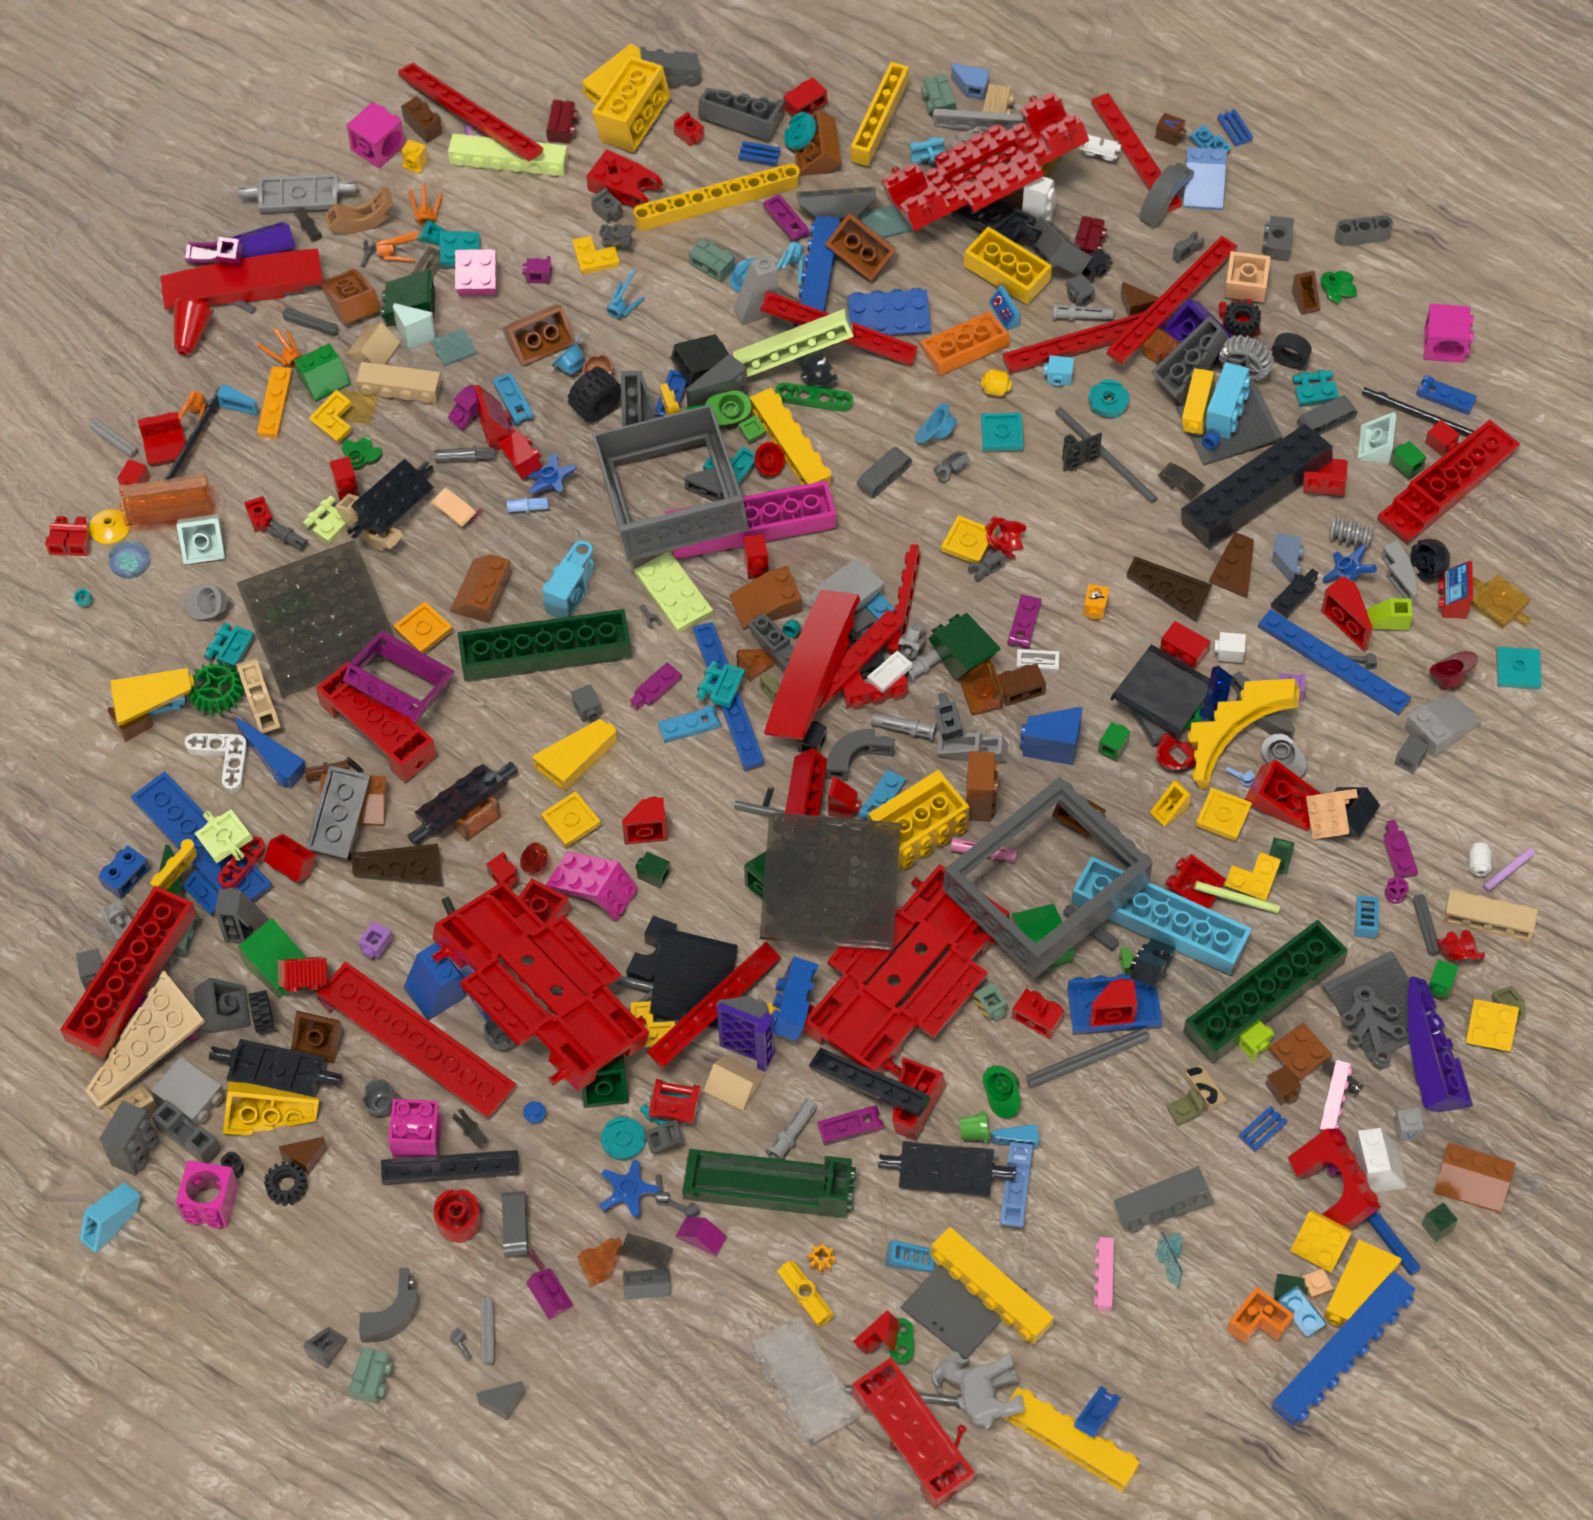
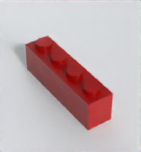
[783,748,828,835]

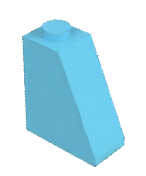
[79,1182,141,1253]

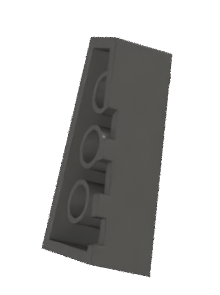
[698,88,785,141]
[1151,316,1230,406]
[1113,1166,1215,1232]

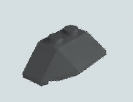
[797,186,876,219]

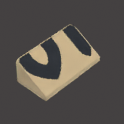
[1183,1065,1227,1112]

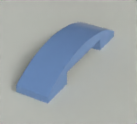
[1000,1142,1033,1228]

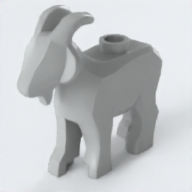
[931,1352,1025,1429]

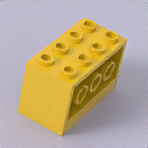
[592,55,671,153]
[868,769,969,872]

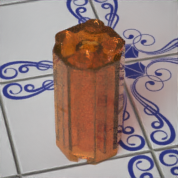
[119,474,212,526]

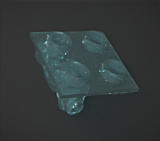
[1156,1231,1183,1289]

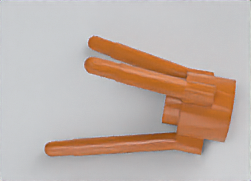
[409,184,443,226]
[377,231,419,263]
[257,328,303,367]
[178,391,206,436]

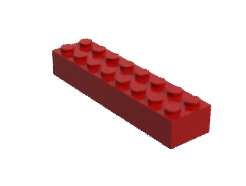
[60,885,197,1059]

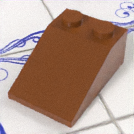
[319,268,381,324]
[729,566,802,630]

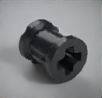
[221,1152,244,1179]

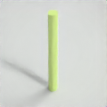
[1194,881,1280,914]

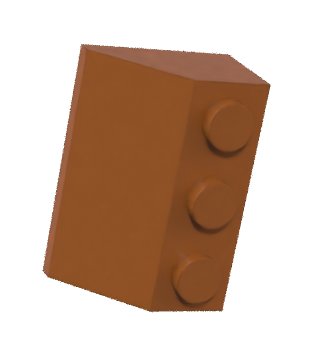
[794,109,841,176]
[825,212,897,281]
[502,304,576,366]
[450,554,512,623]
[319,774,388,826]
[1433,1142,1515,1213]

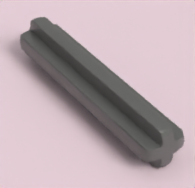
[282,308,339,336]
[1413,894,1440,956]
[1063,904,1119,951]

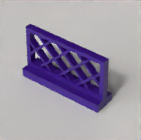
[717,1002,774,1072]

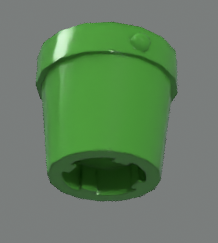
[959,1110,990,1143]

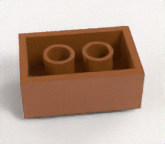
[966,751,999,822]

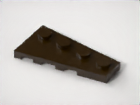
[1126,556,1212,621]
[351,843,442,886]

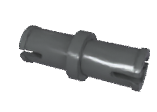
[267,520,308,551]

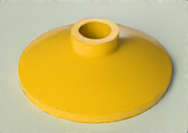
[89,509,131,545]

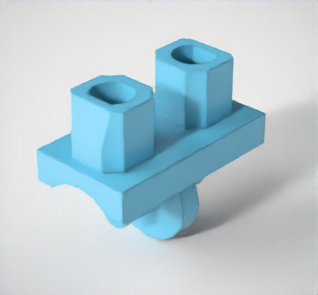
[910,137,945,164]

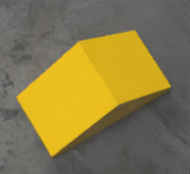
[1150,780,1191,827]

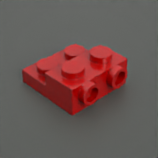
[1165,854,1226,909]

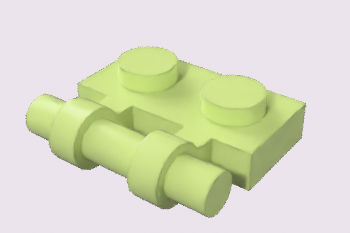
[302,496,348,545]

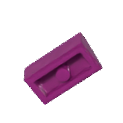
[527,1268,573,1319]

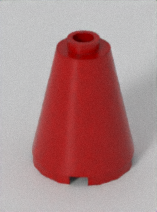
[174,297,214,356]

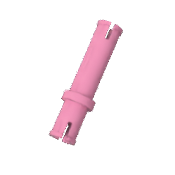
[951,838,1017,863]

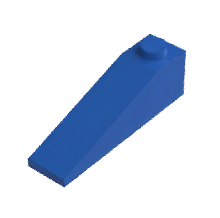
[236,718,307,789]

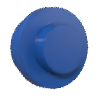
[523,1101,546,1123]

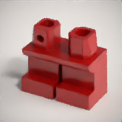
[45,516,91,556]

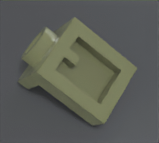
[760,672,780,703]
[1492,986,1526,1021]
[1167,1089,1204,1127]

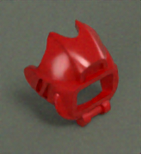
[985,516,1027,558]
[1156,733,1196,770]
[1437,930,1485,961]

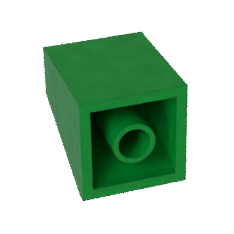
[238,918,307,999]

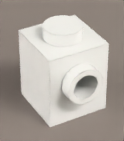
[1214,632,1246,663]

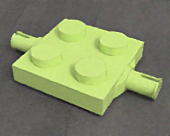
[195,810,253,863]

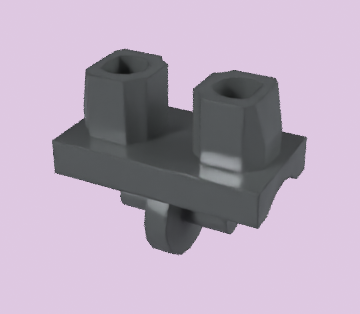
[598,223,635,249]

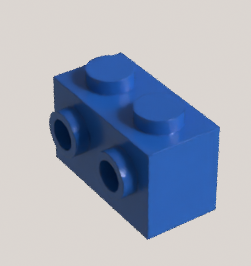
[98,845,151,900]

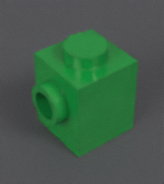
[1392,440,1426,478]
[1098,722,1130,761]
[1429,959,1459,998]

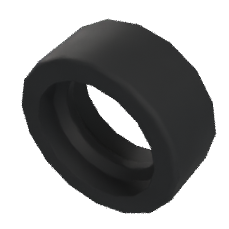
[1271,333,1312,369]

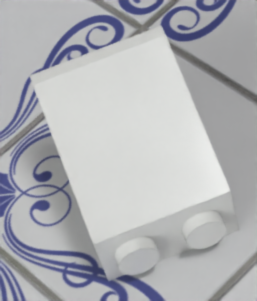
[1352,1128,1407,1193]

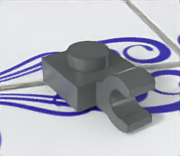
[1173,231,1205,264]
[933,451,970,481]
[968,550,1005,580]

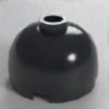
[800,351,838,388]
[1410,539,1451,581]

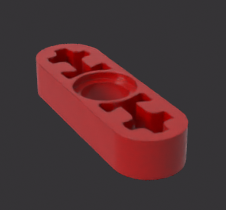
[218,836,266,889]

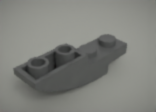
[747,613,794,673]
[1231,671,1295,740]

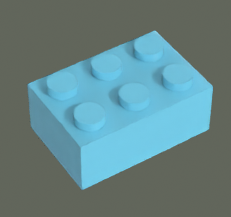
[1206,362,1251,440]

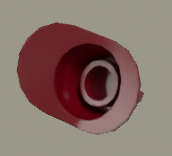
[1430,651,1478,690]

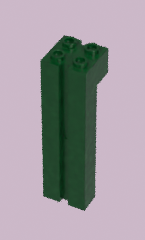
[682,1149,856,1219]

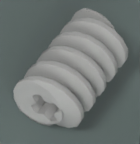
[1329,514,1375,549]

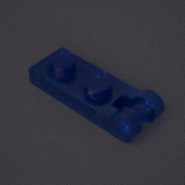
[1199,666,1232,722]

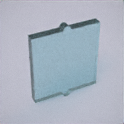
[431,328,477,367]

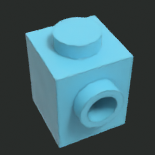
[1044,356,1074,386]

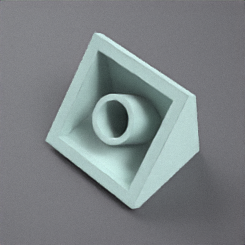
[393,303,436,350]
[1357,412,1396,464]

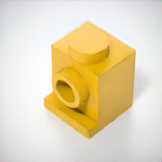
[402,140,428,174]

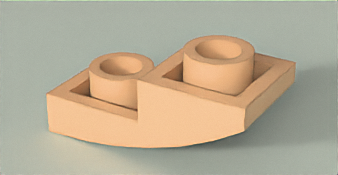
[431,488,476,527]

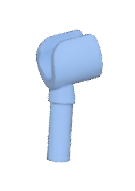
[1226,766,1255,787]

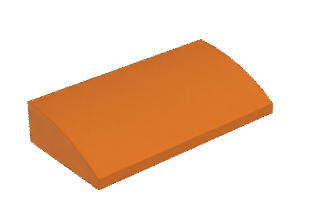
[920,311,1010,375]

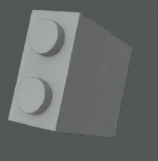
[151,1057,225,1128]

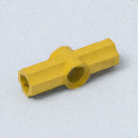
[777,1260,834,1327]

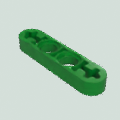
[776,383,853,412]

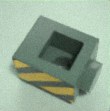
[974,983,1008,1021]

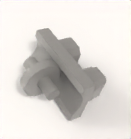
[898,622,927,659]
[100,899,132,941]

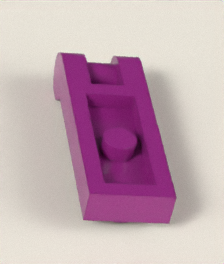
[763,194,810,242]
[1007,594,1041,649]
[817,1106,884,1145]

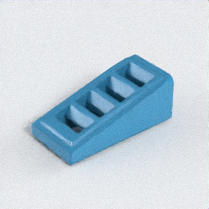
[217,384,259,416]
[1354,895,1379,938]
[991,1124,1040,1148]
[885,1240,935,1273]

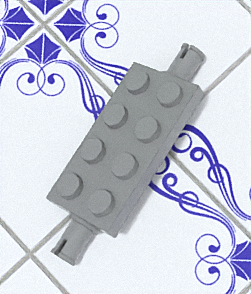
[238,173,357,213]

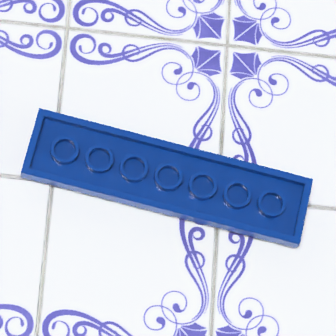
[131,771,273,902]

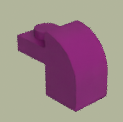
[448,385,494,429]

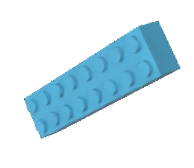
[1071,856,1252,975]

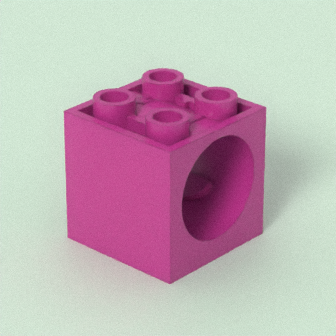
[346,101,405,169]
[1423,303,1474,363]
[388,1099,443,1159]
[176,1160,239,1228]

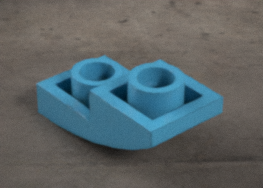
[1188,124,1232,153]

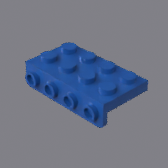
[847,288,931,336]
[1067,974,1162,1034]

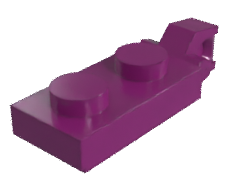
[630,662,682,711]
[1383,820,1418,878]

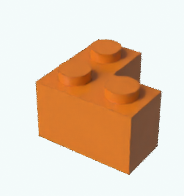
[1226,1287,1295,1344]

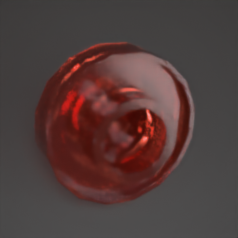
[520,842,548,875]

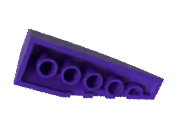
[1408,976,1473,1112]

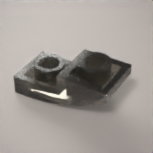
[1157,462,1205,500]
[619,1233,673,1270]

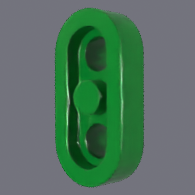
[890,1318,914,1366]

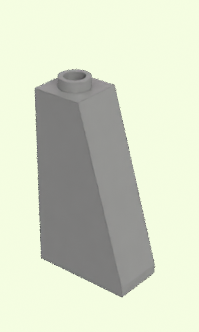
[734,255,778,325]

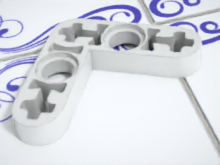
[185,733,248,794]

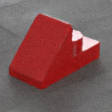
[853,1309,899,1355]

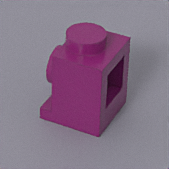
[522,256,552,284]

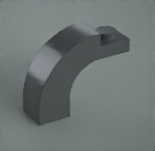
[1139,162,1195,227]
[826,729,895,782]
[359,1268,419,1343]

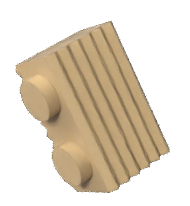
[983,83,1014,114]

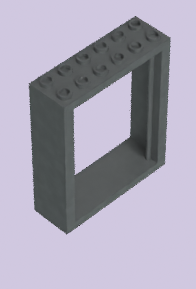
[592,404,749,561]
[943,777,1153,978]

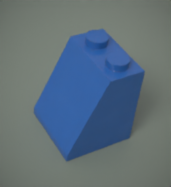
[1019,707,1083,765]
[404,942,465,1021]

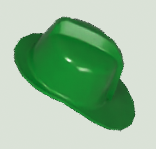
[982,1065,1021,1118]

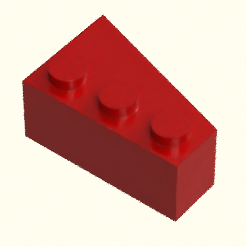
[892,1057,946,1141]

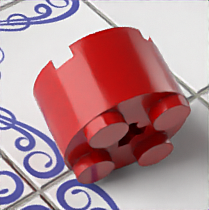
[433,1189,482,1243]

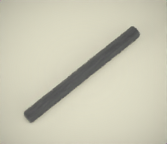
[1026,1028,1150,1088]

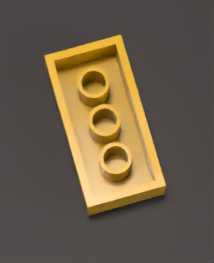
[964,227,1052,305]

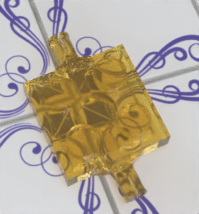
[1471,574,1531,628]

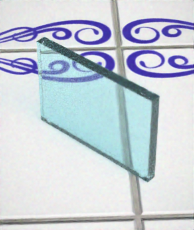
[857,205,911,238]

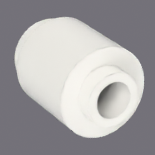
[1469,842,1492,877]

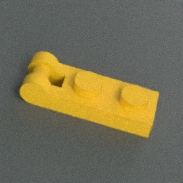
[150,839,197,890]

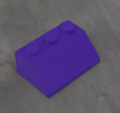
[228,221,296,259]
[1163,299,1232,363]

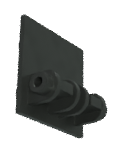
[1062,432,1102,472]

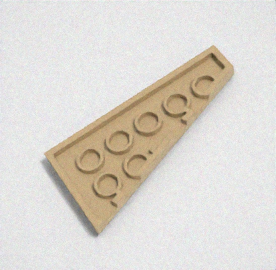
[85,970,206,1109]

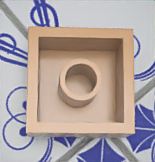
[1224,251,1270,302]

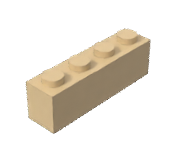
[356,362,442,403]
[1443,890,1538,942]

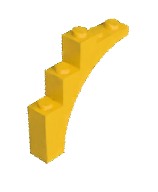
[1188,678,1300,789]

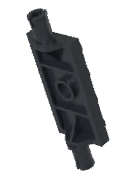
[951,199,1043,243]
[347,459,434,539]
[407,761,518,846]
[209,1039,343,1097]
[878,1141,1016,1196]

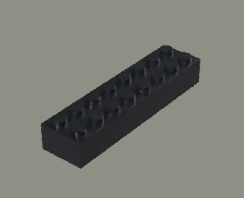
[1181,424,1333,548]

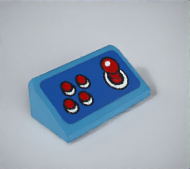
[989,285,1020,331]

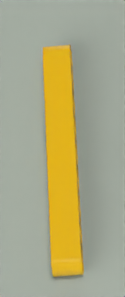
[633,164,800,231]

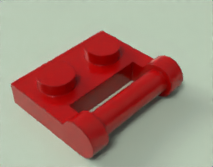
[648,1079,701,1124]

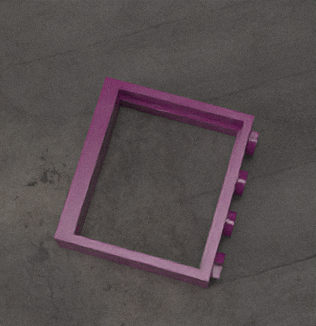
[342,631,455,722]

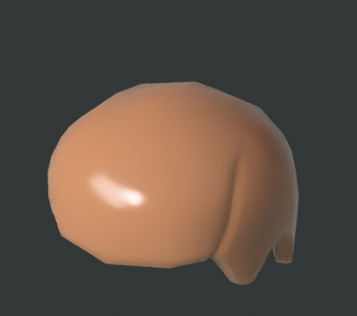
[582,353,613,376]

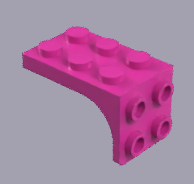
[546,851,637,921]

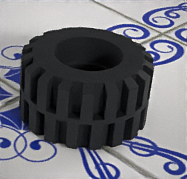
[567,367,621,422]

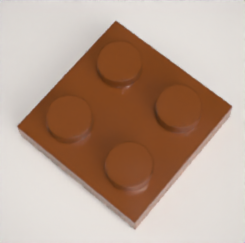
[1268,1022,1333,1082]

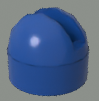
[1202,432,1220,450]

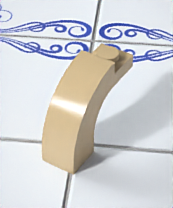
[335,494,404,551]
[236,658,280,733]

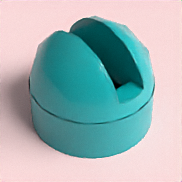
[74,589,92,607]
[782,620,800,638]

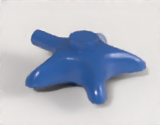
[526,453,577,494]
[1322,545,1377,582]
[599,1160,659,1217]

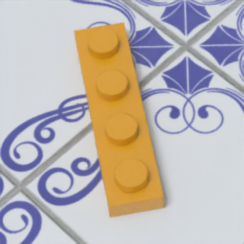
[257,366,293,439]

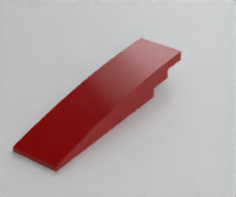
[160,248,323,310]
[1377,420,1520,544]
[764,590,861,740]

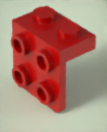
[138,411,185,465]
[1303,459,1348,495]

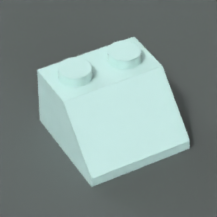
[177,514,225,564]

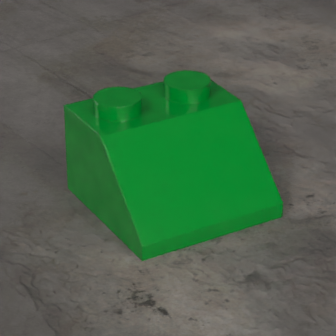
[294,343,351,402]

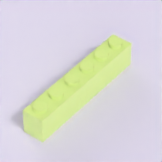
[448,134,568,176]
[733,309,853,377]

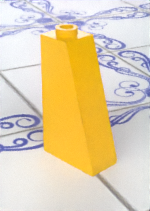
[582,43,641,105]
[110,668,194,726]
[532,718,617,792]
[1324,1239,1402,1327]

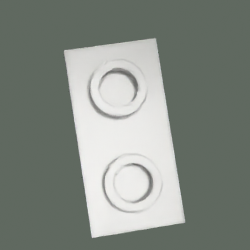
[1079,134,1121,161]

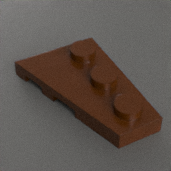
[1209,532,1254,599]

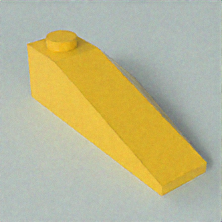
[223,1082,319,1136]

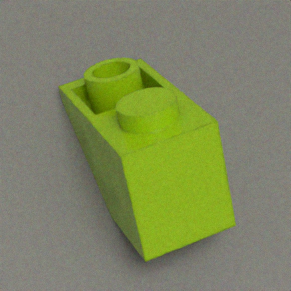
[1366,598,1413,630]

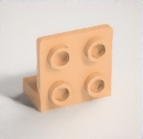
[1306,789,1358,839]

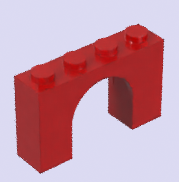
[1287,1128,1381,1230]

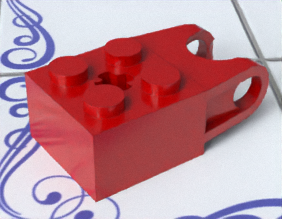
[586,149,663,207]

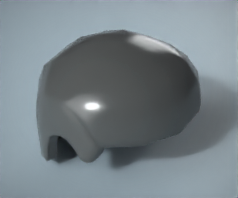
[484,1018,515,1050]
[362,1079,397,1116]

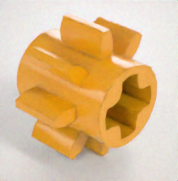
[807,1243,836,1274]

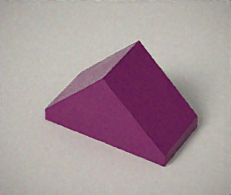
[676,1217,727,1257]

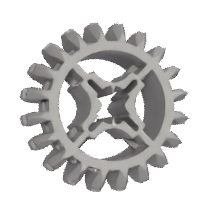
[1219,335,1274,381]

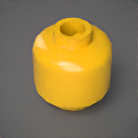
[981,369,1012,397]

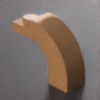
[325,186,393,234]

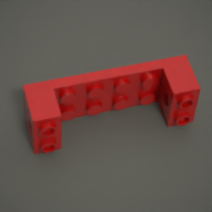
[316,662,437,783]
[851,1357,975,1509]

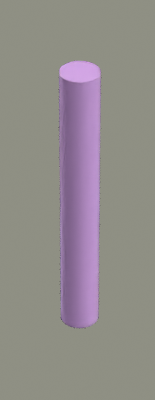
[1482,848,1535,892]

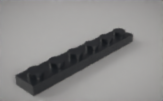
[809,1047,931,1118]
[381,1150,519,1184]

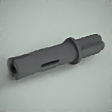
[434,446,496,463]

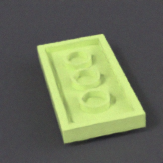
[634,551,713,633]

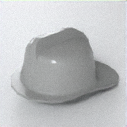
[185,584,231,620]
[1261,733,1307,777]

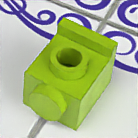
[1238,1021,1275,1062]

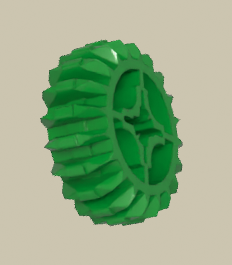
[187,661,244,716]

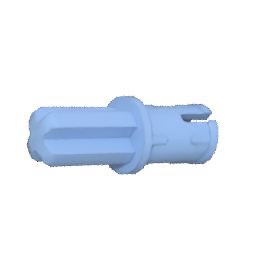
[507,497,549,513]

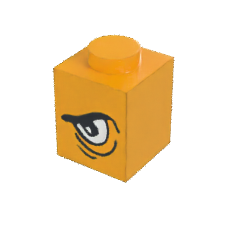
[1083,584,1109,619]

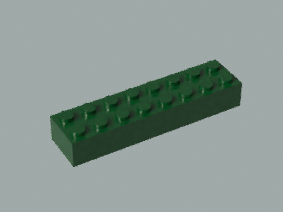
[457,609,632,681]
[1183,919,1348,1063]

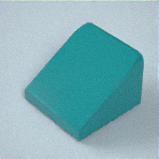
[417,220,445,246]

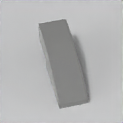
[1381,540,1417,606]
[937,732,1008,762]

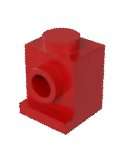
[674,111,704,147]
[244,496,273,532]
[486,851,519,888]

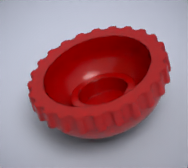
[754,441,785,477]

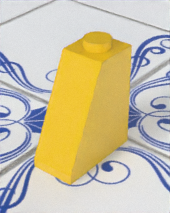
[1182,368,1216,435]

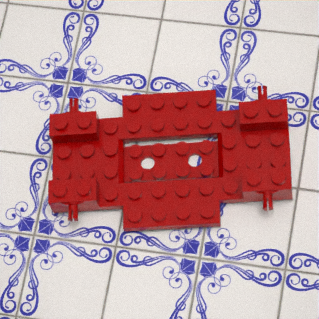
[881,92,1090,231]
[804,864,1010,1077]
[432,881,649,1091]

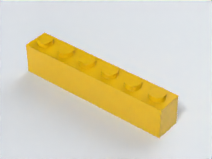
[851,62,909,167]
[750,388,832,487]
[930,1227,1054,1345]
[1002,1387,1140,1493]

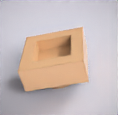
[1301,1269,1333,1300]

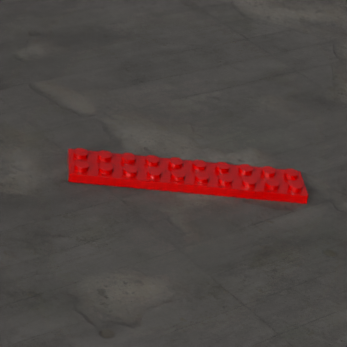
[316,961,517,1120]

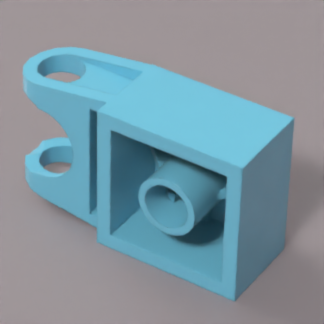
[542,541,595,618]

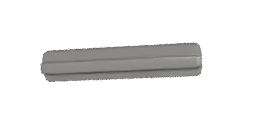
[89,418,138,457]
[480,1297,494,1365]

